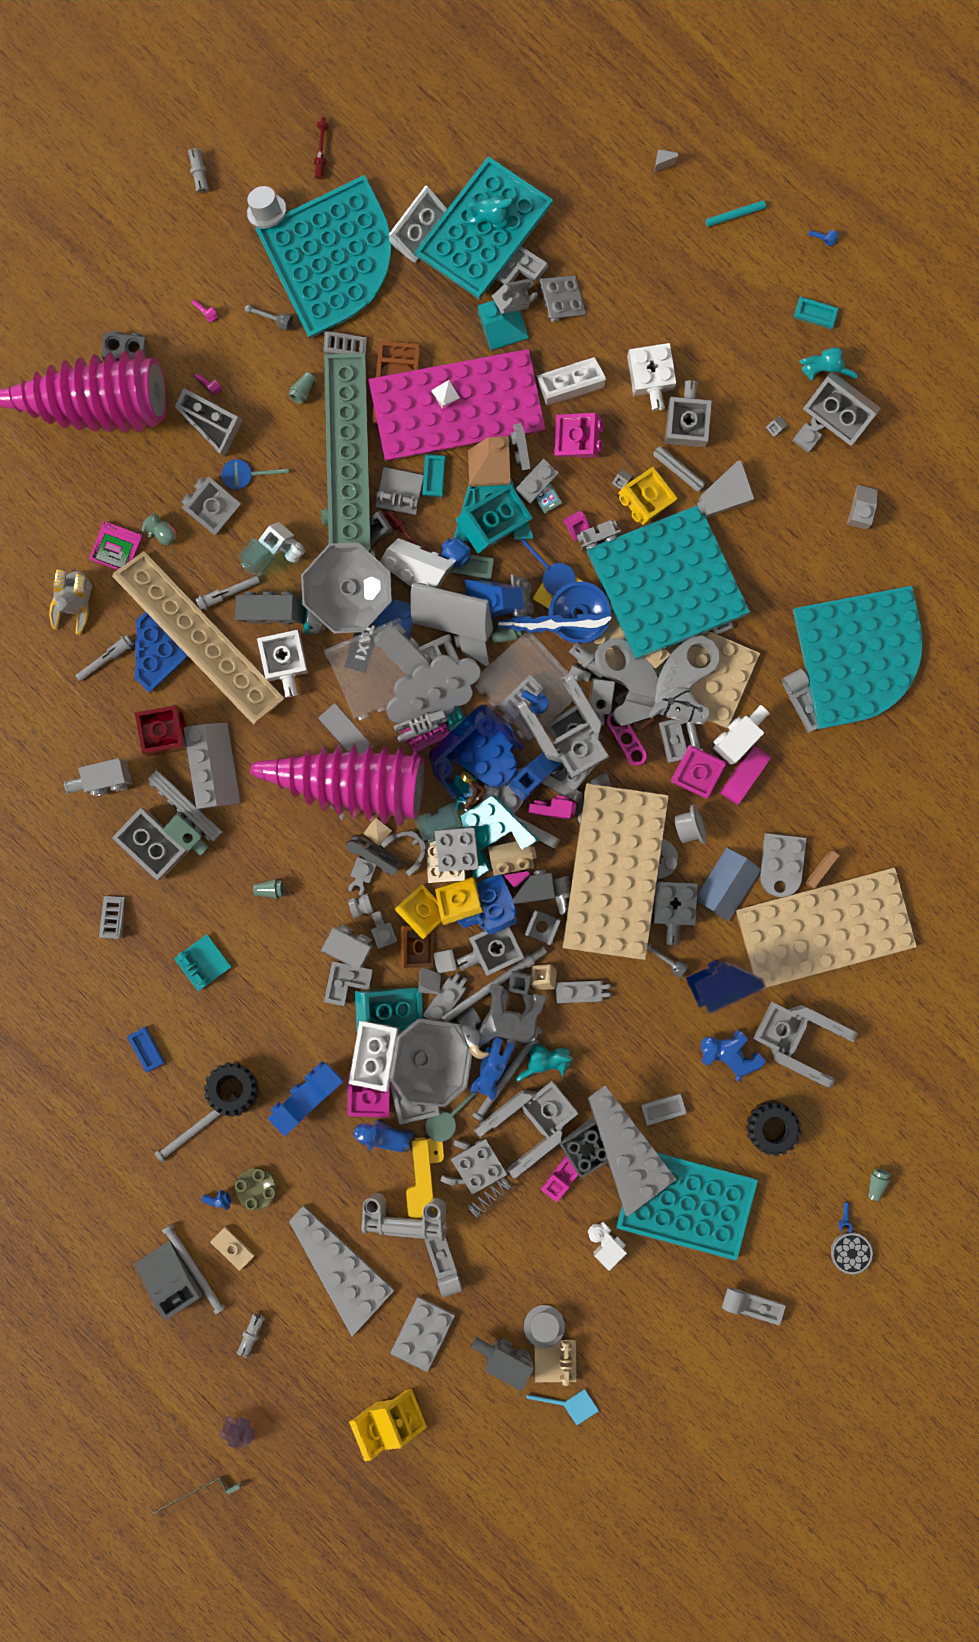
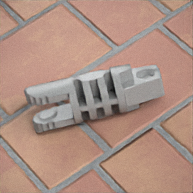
[393,710,447,743]

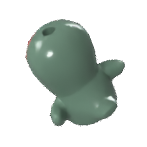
[142,512,177,546]

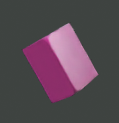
[563,511,591,541]
[504,871,529,887]

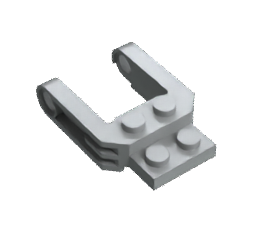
[516,673,608,779]
[482,767,584,849]
[753,1002,858,1089]
[474,1080,578,1179]

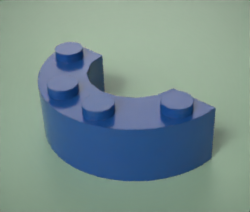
[267,1061,344,1137]

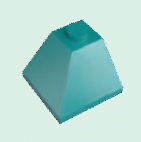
[478,300,529,351]

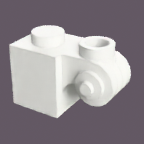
[258,522,305,563]
[588,1222,627,1271]

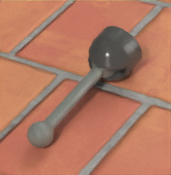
[245,305,293,331]
[647,943,689,979]

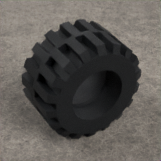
[204,1062,259,1117]
[746,1101,802,1156]

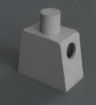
[589,677,615,725]

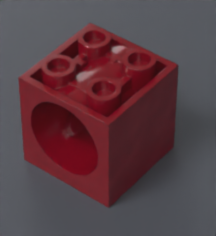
[135,705,187,756]

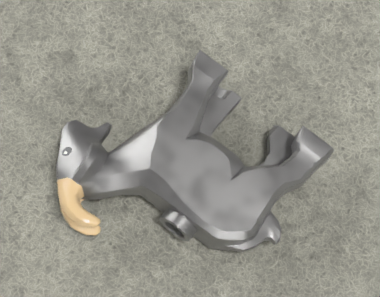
[461,984,547,1059]

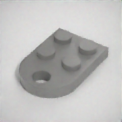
[760,833,806,897]

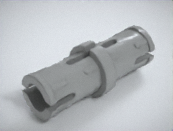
[188,148,209,193]
[569,643,602,679]
[237,1313,265,1358]

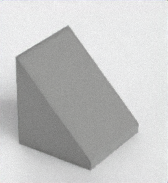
[766,416,788,437]
[612,468,633,489]

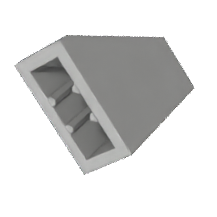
[697,460,754,518]

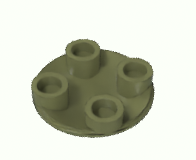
[235,1168,276,1210]

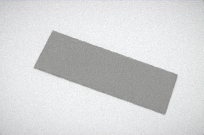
[318,703,374,753]

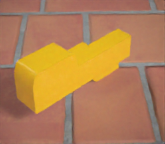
[406,1137,444,1218]

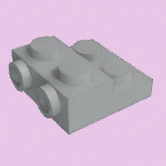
[181,476,240,535]

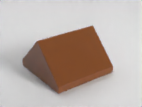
[401,926,434,968]

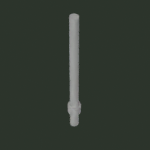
[442,946,547,1022]

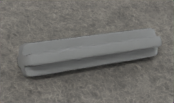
[653,446,705,492]

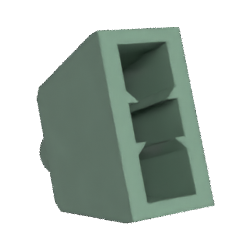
[163,812,208,856]

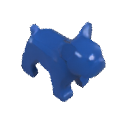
[701,1030,766,1081]
[471,1037,515,1100]
[354,1120,414,1152]

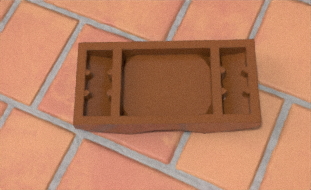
[372,341,420,423]

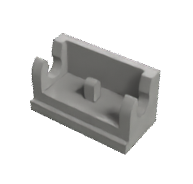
[492,279,537,314]

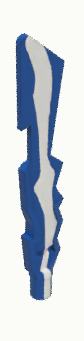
[499,614,612,633]

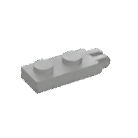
[423,972,467,1022]
[556,980,612,1003]

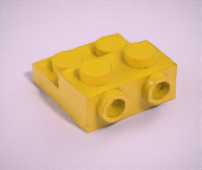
[618,467,678,525]

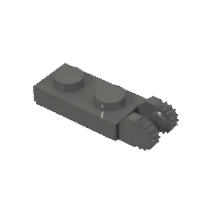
[346,834,403,876]

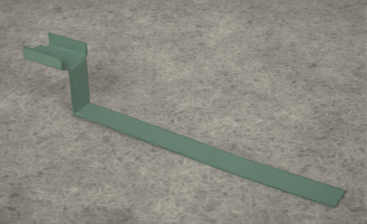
[152,1477,242,1515]

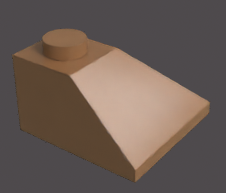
[468,436,510,487]

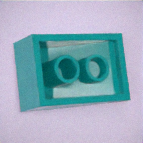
[455,484,533,554]
[355,987,423,1032]

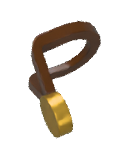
[461,772,486,811]

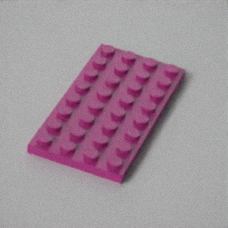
[369,349,545,461]

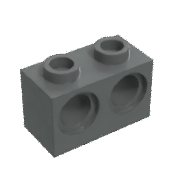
[101,331,149,361]

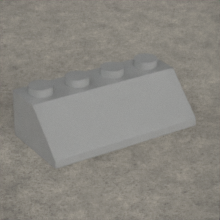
[184,723,241,810]

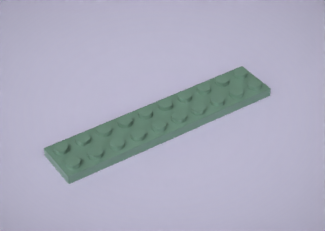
[324,353,371,553]

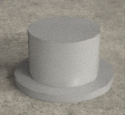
[247,186,287,229]
[675,804,707,844]
[524,1305,565,1348]

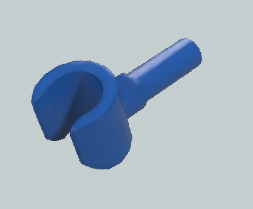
[808,230,838,246]
[838,1203,852,1233]

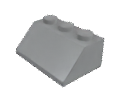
[803,372,881,446]

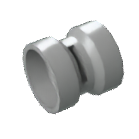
[348,893,374,919]

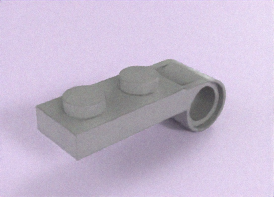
[782,669,818,733]
[424,1237,463,1298]
[722,1287,786,1326]

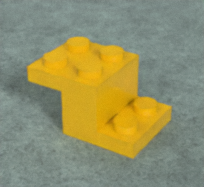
[349,1389,427,1461]

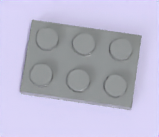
[390,1296,455,1372]

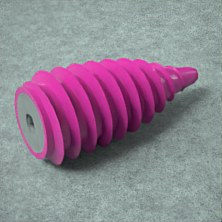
[0,349,167,432]
[251,744,425,827]

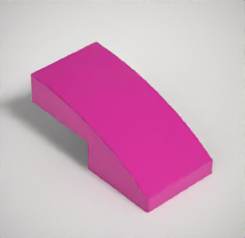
[541,1155,578,1202]

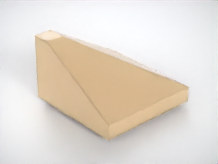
[363,818,392,846]

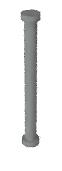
[472,1039,539,1122]
[155,1092,239,1162]
[162,1224,226,1314]

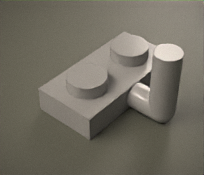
[508,423,530,470]

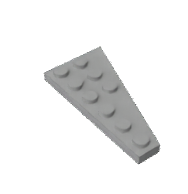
[588,1086,676,1217]
[289,1205,394,1336]

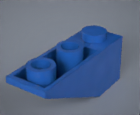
[509,752,562,801]

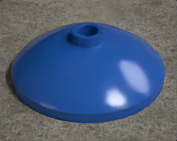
[549,581,611,644]

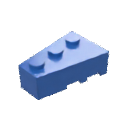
[465,579,524,619]

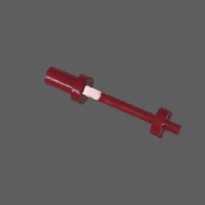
[314,117,329,179]
[385,510,428,552]

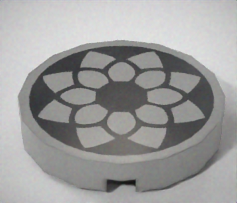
[831,1232,873,1275]

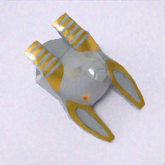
[49,569,92,635]

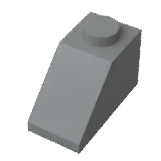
[847,485,878,530]
[455,635,489,668]

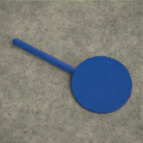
[521,539,575,595]

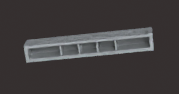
[148,770,223,841]

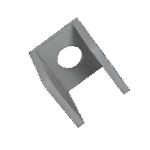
[524,909,561,945]

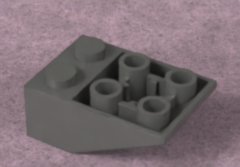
[559,1115,608,1179]
[135,1240,203,1321]

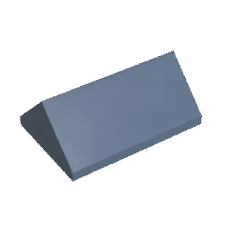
[697,848,761,922]

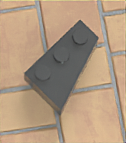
[235,592,306,626]

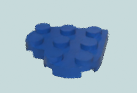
[455,719,518,788]
[456,874,517,934]

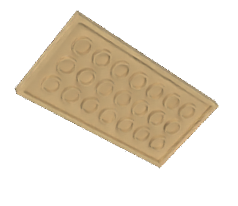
[577,596,760,729]
[563,784,669,960]
[736,868,917,990]

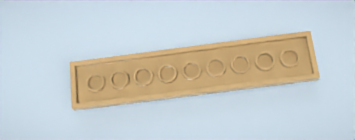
[112,551,285,725]

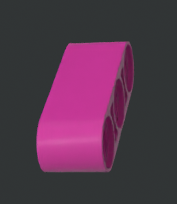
[606,712,646,766]
[720,745,771,805]

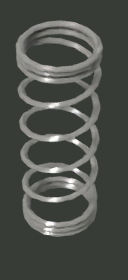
[468,1177,512,1218]

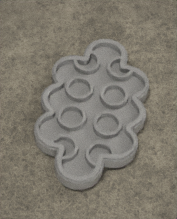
[386,655,480,723]

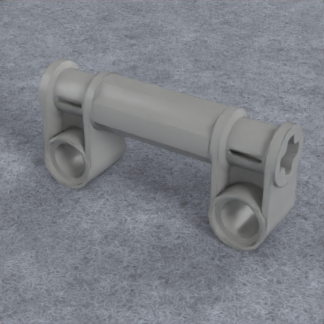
[362,1193,447,1241]

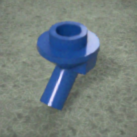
[521,689,549,714]
[201,1190,232,1210]

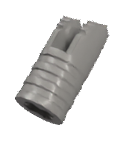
[552,876,571,915]

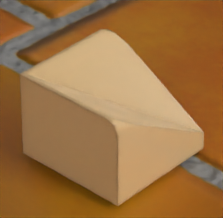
[530,964,557,990]

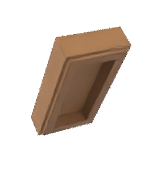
[805,851,839,888]

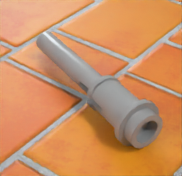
[196,576,260,610]
[76,635,134,681]

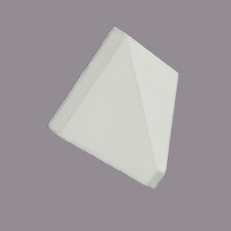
[431,380,460,409]

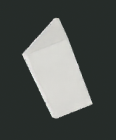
[389,186,447,262]
[537,357,606,406]
[349,1021,398,1092]

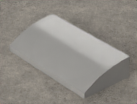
[411,583,493,641]

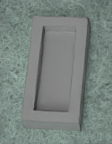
[641,1093,687,1126]

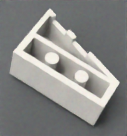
[380,538,456,589]

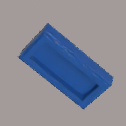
[127,1026,165,1073]

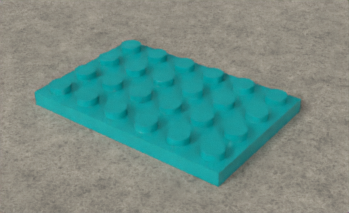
[415,156,553,300]
[616,1152,758,1261]

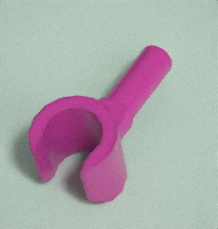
[192,299,218,322]
[194,373,222,395]

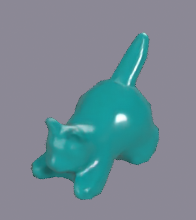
[466,195,514,229]
[799,347,858,381]
[516,1044,572,1082]

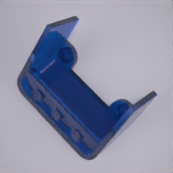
[429,705,524,802]
[686,959,766,1014]

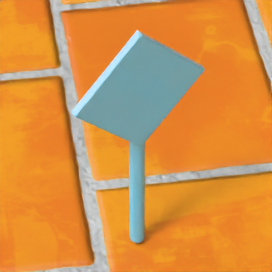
[526,1389,599,1425]

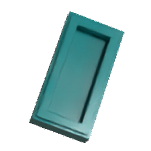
[793,297,839,330]
[422,454,446,498]

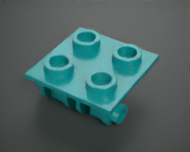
[174,934,231,992]

